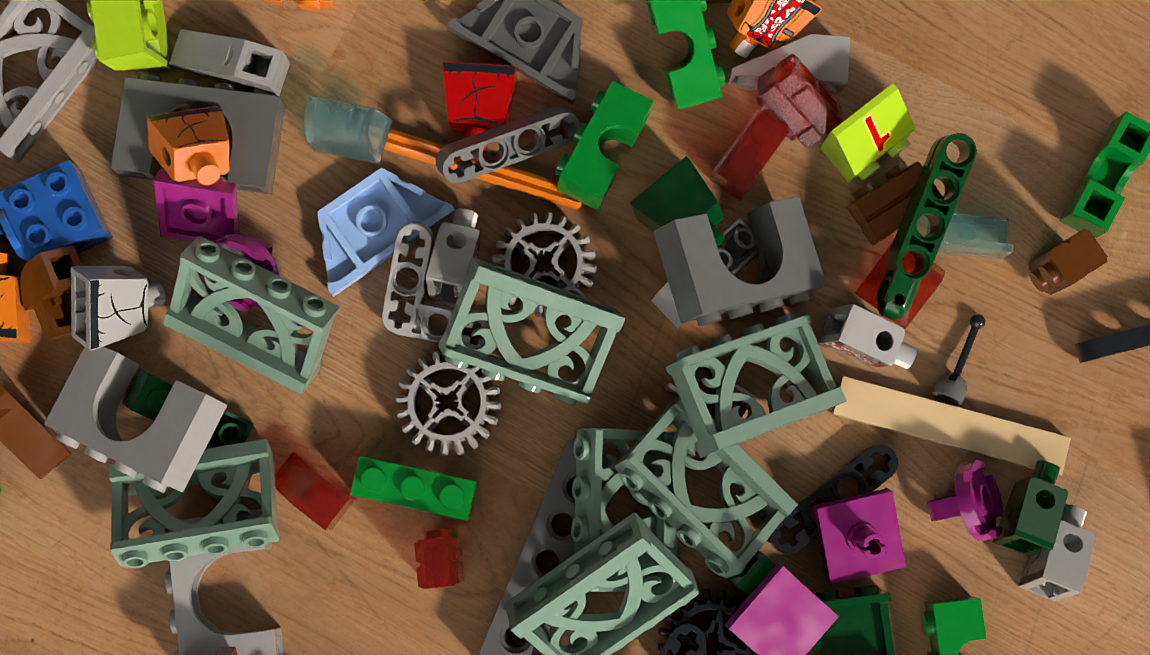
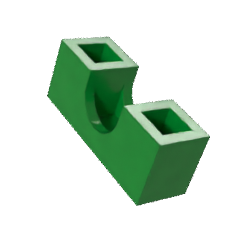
[645,0,725,110]
[555,80,654,211]
[1059,111,1150,238]
[350,456,479,521]
[921,597,986,655]

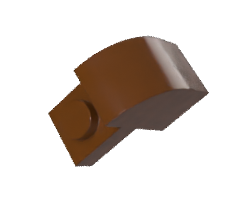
[20,245,82,342]

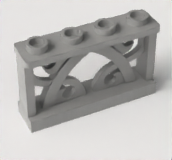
[0,0,98,164]

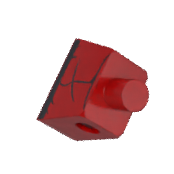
[442,61,517,154]

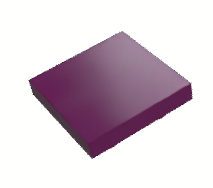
[724,563,839,655]

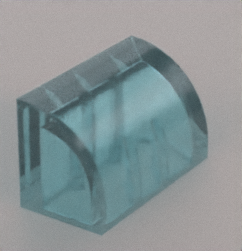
[304,96,392,164]

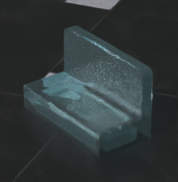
[927,213,1014,259]

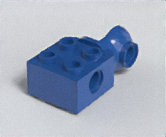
[0,160,113,262]

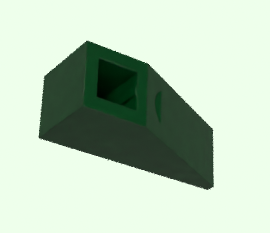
[122,368,254,448]

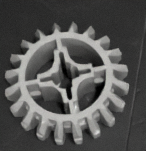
[492,212,597,317]
[395,351,502,456]

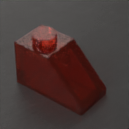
[275,451,355,530]

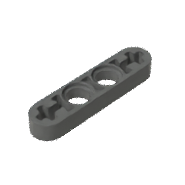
[436,106,580,183]

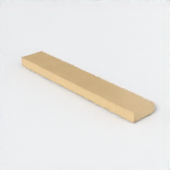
[831,376,1071,476]

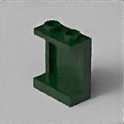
[813,585,895,655]

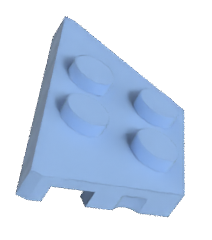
[317,168,455,297]

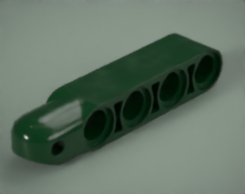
[876,133,977,320]

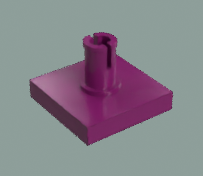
[154,170,240,242]
[812,488,906,585]

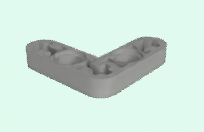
[382,222,489,348]

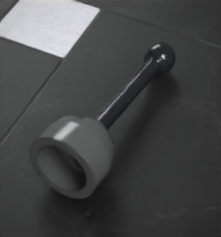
[932,314,986,405]

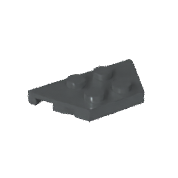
[447,0,582,105]

